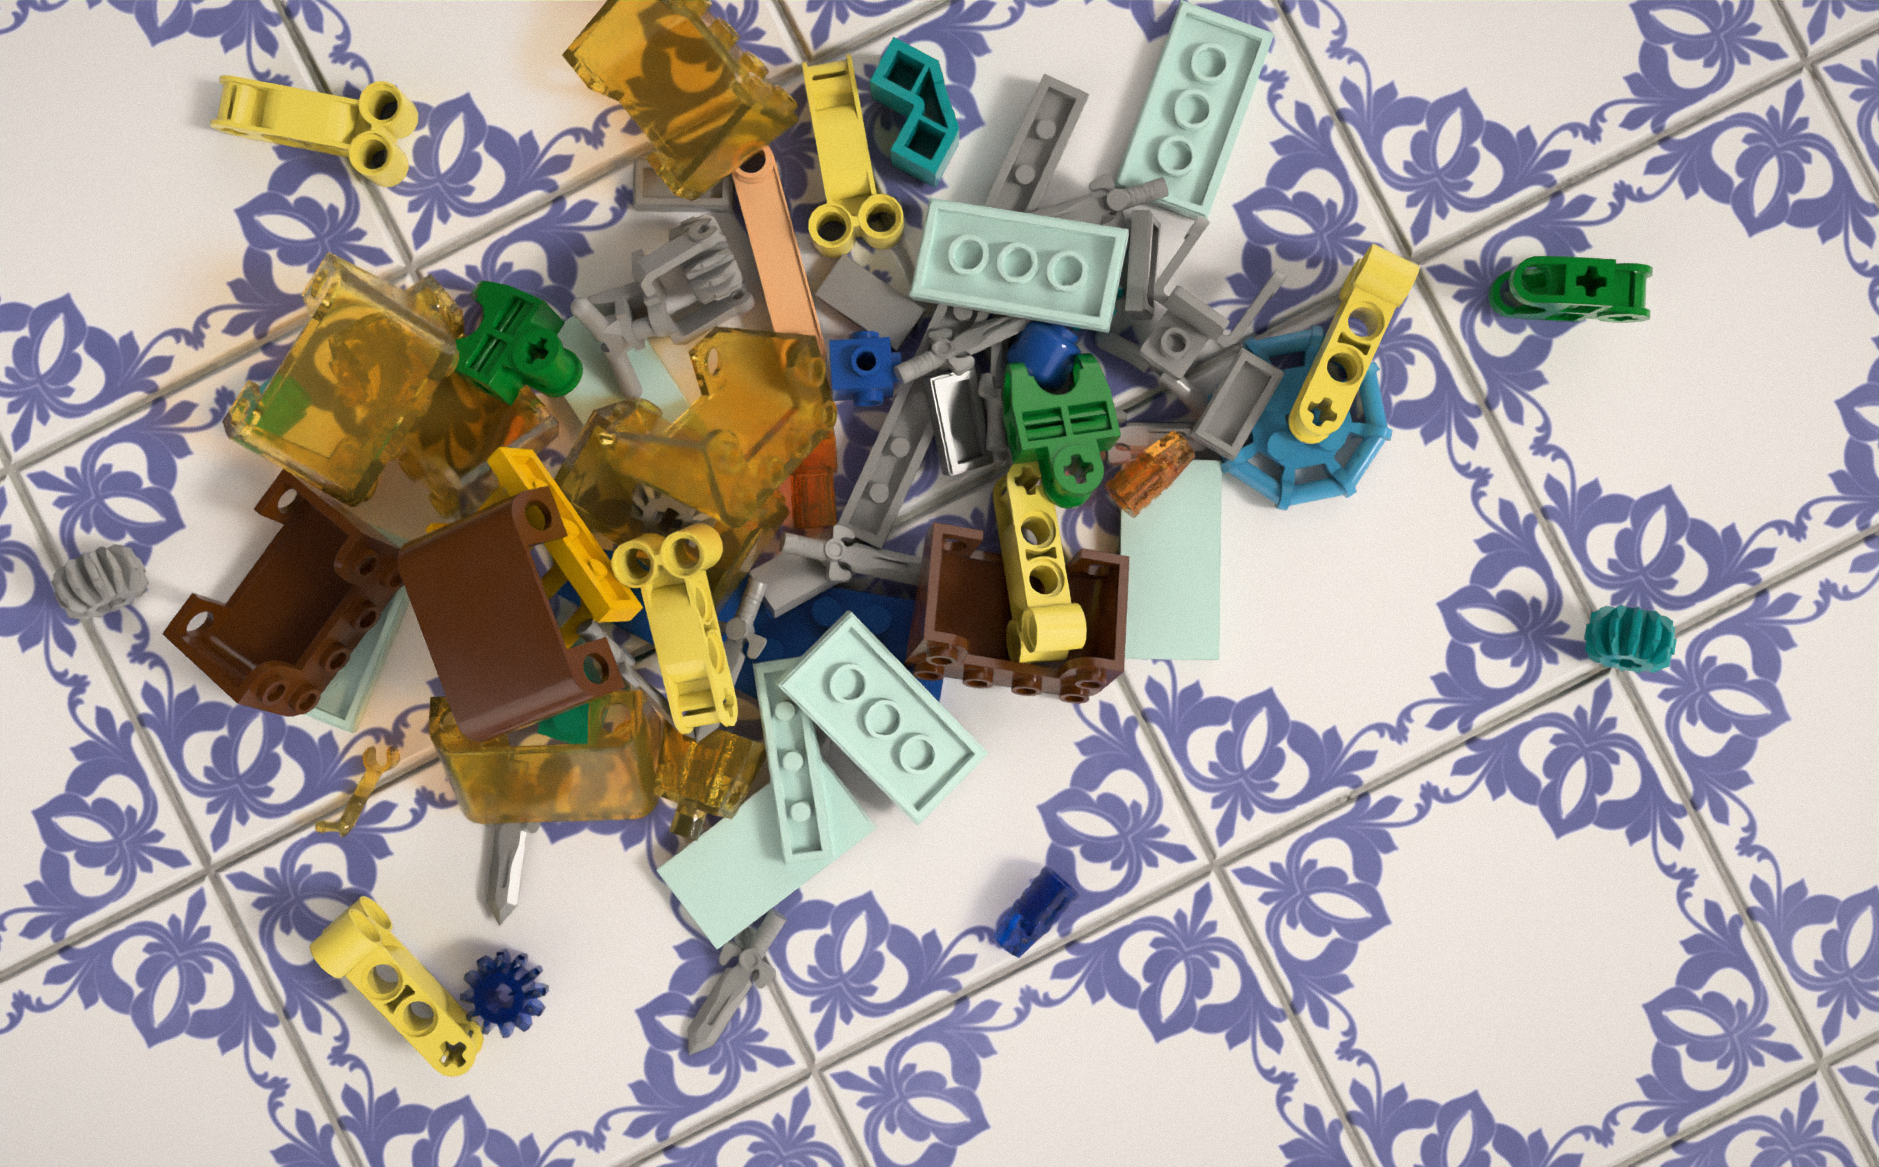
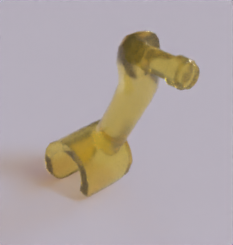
[315,746,400,837]

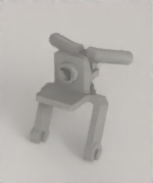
[1094,215,1287,417]
[570,218,756,401]

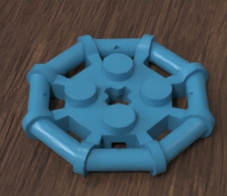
[1207,325,1393,511]

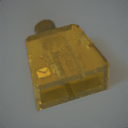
[653,719,767,841]

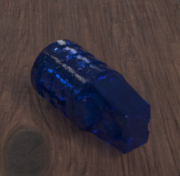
[993,866,1079,958]

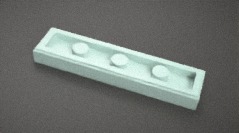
[753,656,836,866]

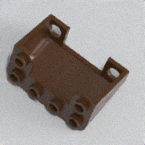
[162,468,404,717]
[397,486,625,742]
[904,522,1130,704]

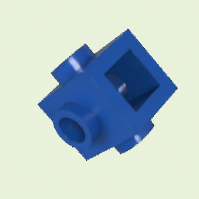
[829,331,902,407]

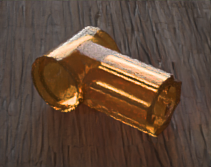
[783,428,838,529]

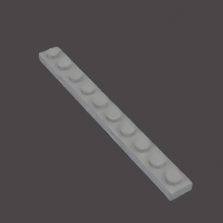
[838,74,1089,549]

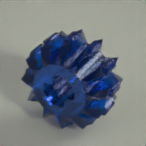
[460,949,549,1038]

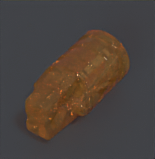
[1104,430,1196,518]

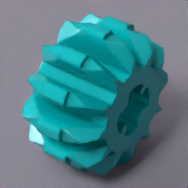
[1584,605,1677,673]

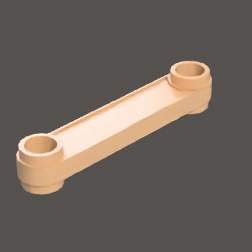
[729,138,827,379]

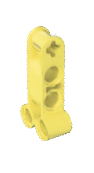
[802,53,904,258]
[210,75,418,187]
[1288,244,1420,444]
[992,461,1087,664]
[611,523,738,734]
[309,896,484,1077]

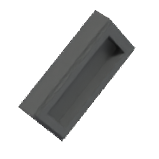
[923,366,994,476]

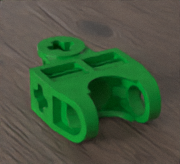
[1488,256,1653,323]
[432,281,583,406]
[1003,353,1121,509]

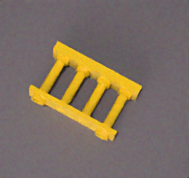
[425,447,643,649]

